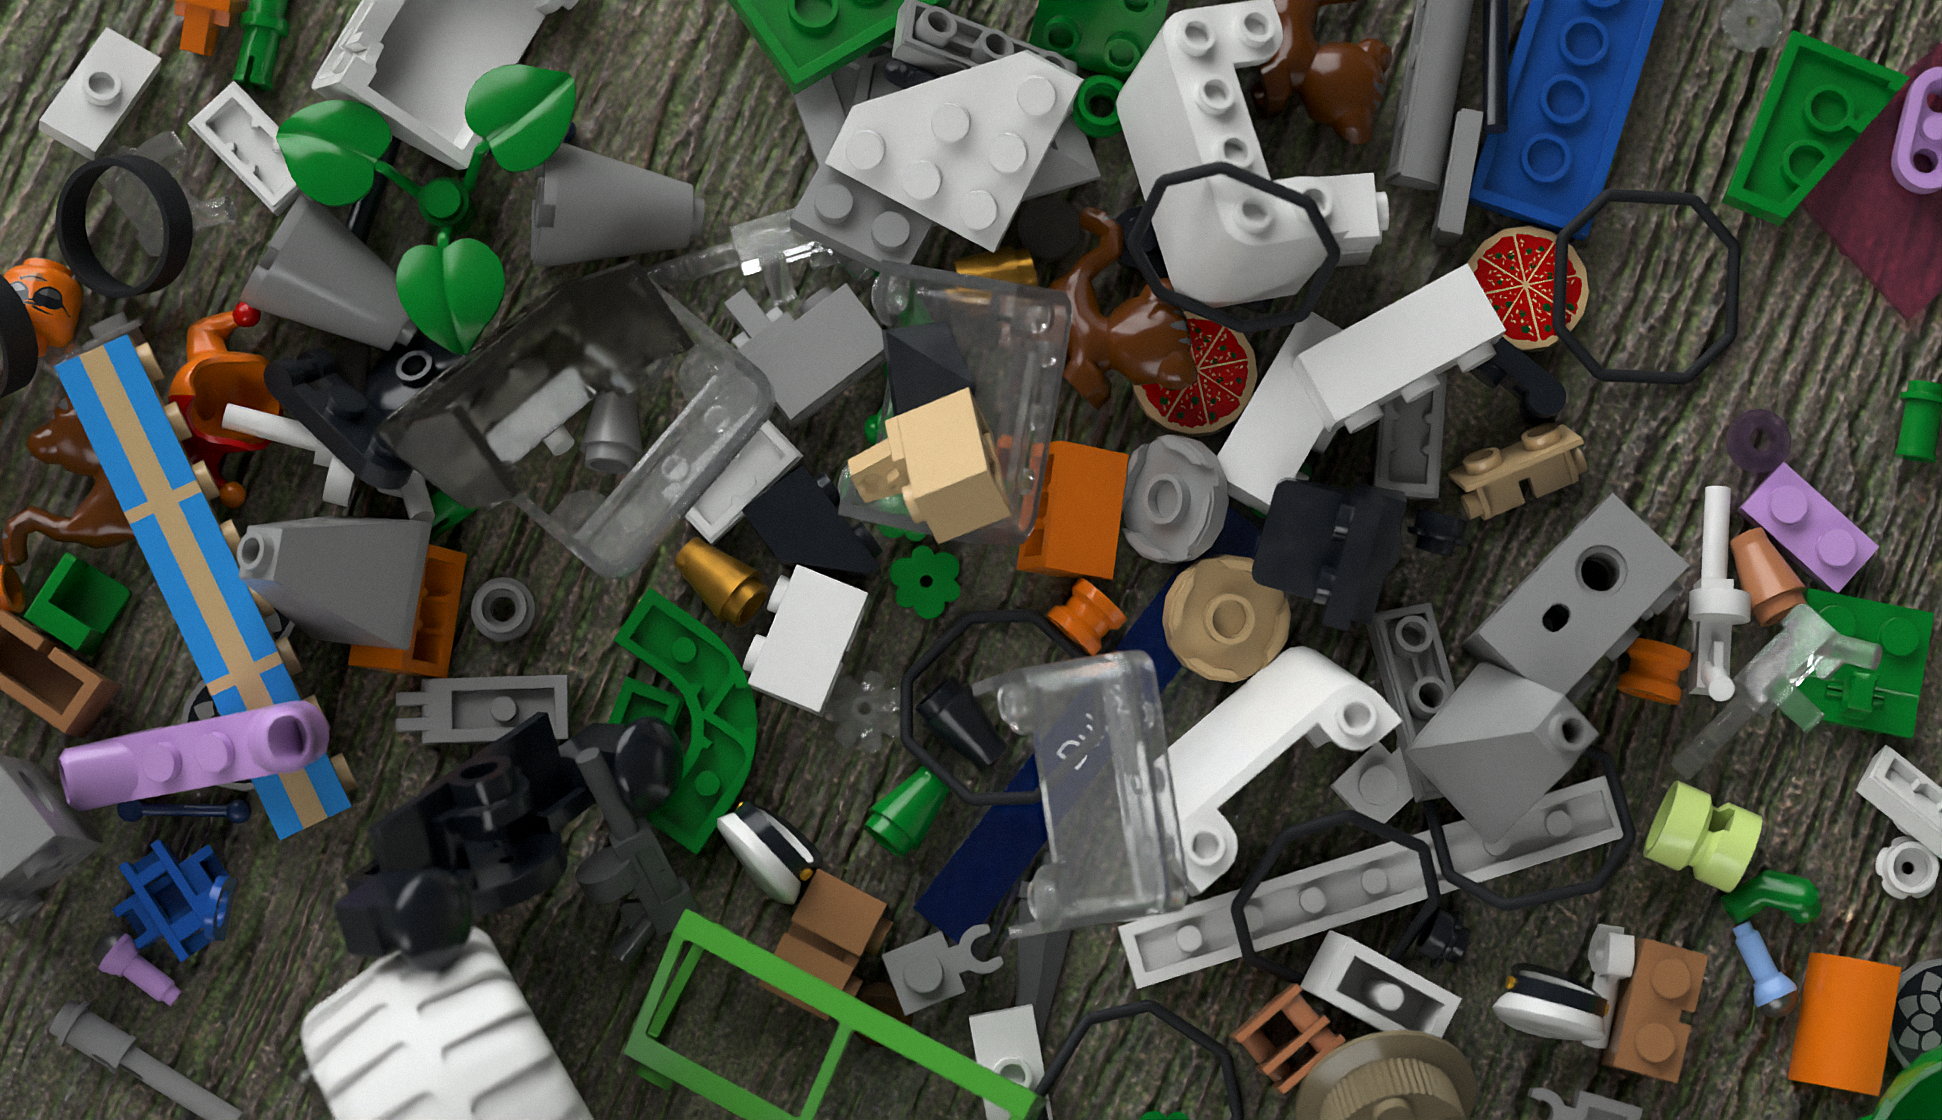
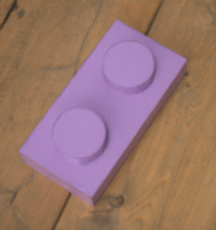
[1737,461,1879,594]

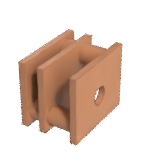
[1229,984,1346,1094]

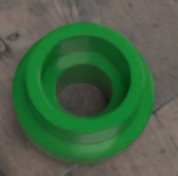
[1070,75,1124,138]

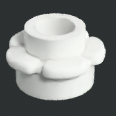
[1875,836,1940,899]

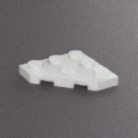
[825,50,1084,253]

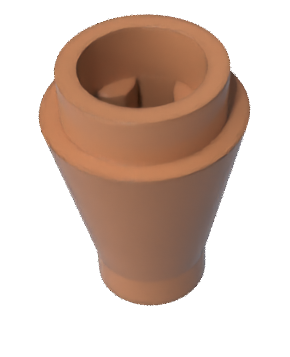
[1729,527,1808,627]

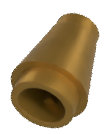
[674,537,770,627]

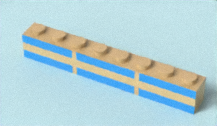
[54,334,358,840]

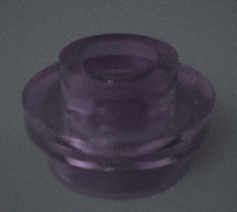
[1726,409,1791,473]

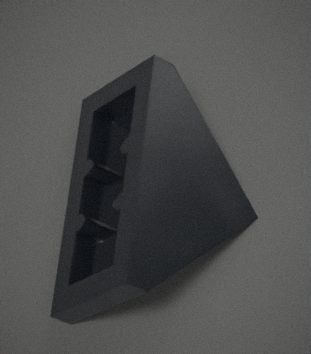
[881,321,977,417]

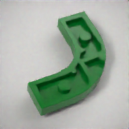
[613,588,758,856]

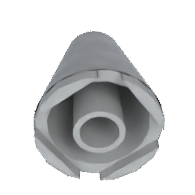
[530,142,705,267]
[239,193,418,351]

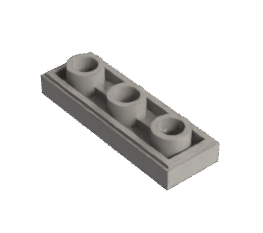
[892,0,1077,123]
[1366,602,1455,803]

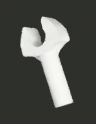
[1582,924,1635,1049]

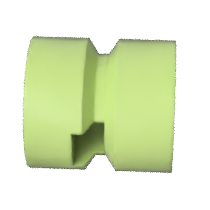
[1643,780,1763,893]

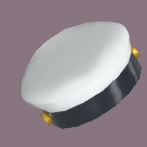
[717,800,824,905]
[1492,963,1609,1041]

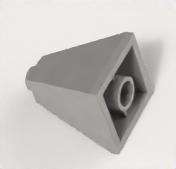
[237,515,432,650]
[1404,661,1599,845]

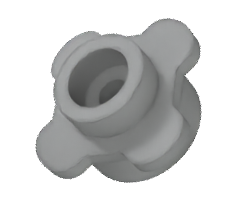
[82,311,147,352]

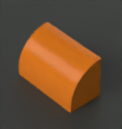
[1016,440,1129,580]
[348,544,467,679]
[1787,952,1902,1097]

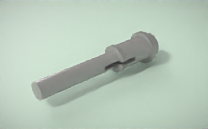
[49,999,243,1120]

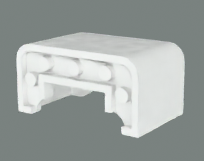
[1116,0,1350,308]

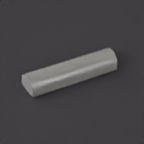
[1385,0,1474,190]

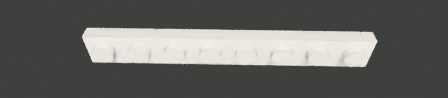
[1117,775,1623,989]

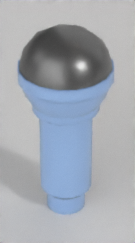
[1732,921,1799,1018]

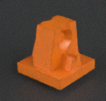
[174,0,247,56]

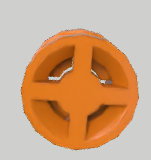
[1046,577,1127,658]
[1616,638,1692,705]

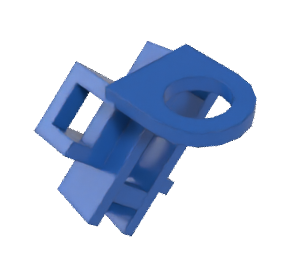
[112,839,238,962]

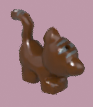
[1250,0,1393,145]
[1020,206,1198,410]
[1,395,137,567]

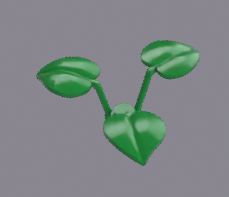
[276,64,576,356]

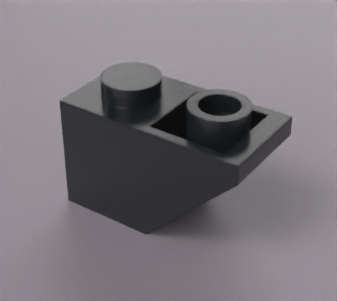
[741,464,883,581]

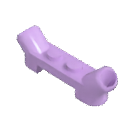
[58,701,329,812]

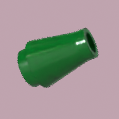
[863,764,951,859]

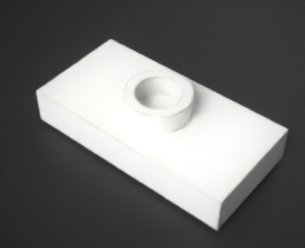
[39,27,162,160]
[188,81,303,217]
[668,411,804,546]
[1856,745,1942,859]
[968,1004,1053,1120]

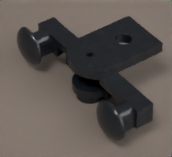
[333,712,684,973]

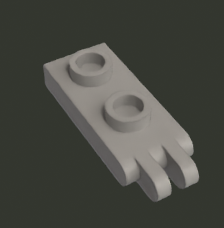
[396,675,571,745]

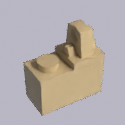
[847,387,1012,544]

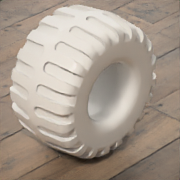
[301,927,594,1120]

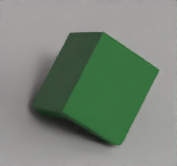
[23,552,132,656]

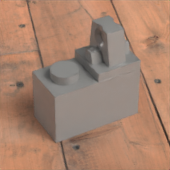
[724,283,886,430]

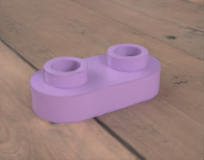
[1891,67,1942,194]

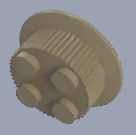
[1295,1030,1476,1120]

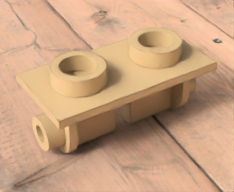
[1447,423,1588,521]

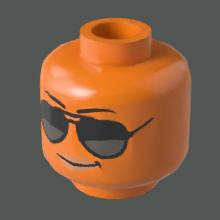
[3,258,84,357]

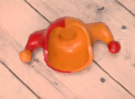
[168,302,284,509]

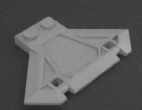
[789,38,1101,284]

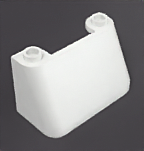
[312,0,579,170]
[1122,646,1402,897]

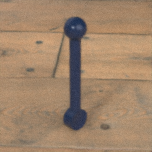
[117,798,252,824]

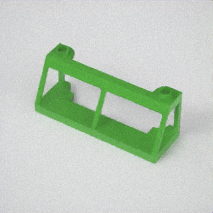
[624,909,1048,1120]

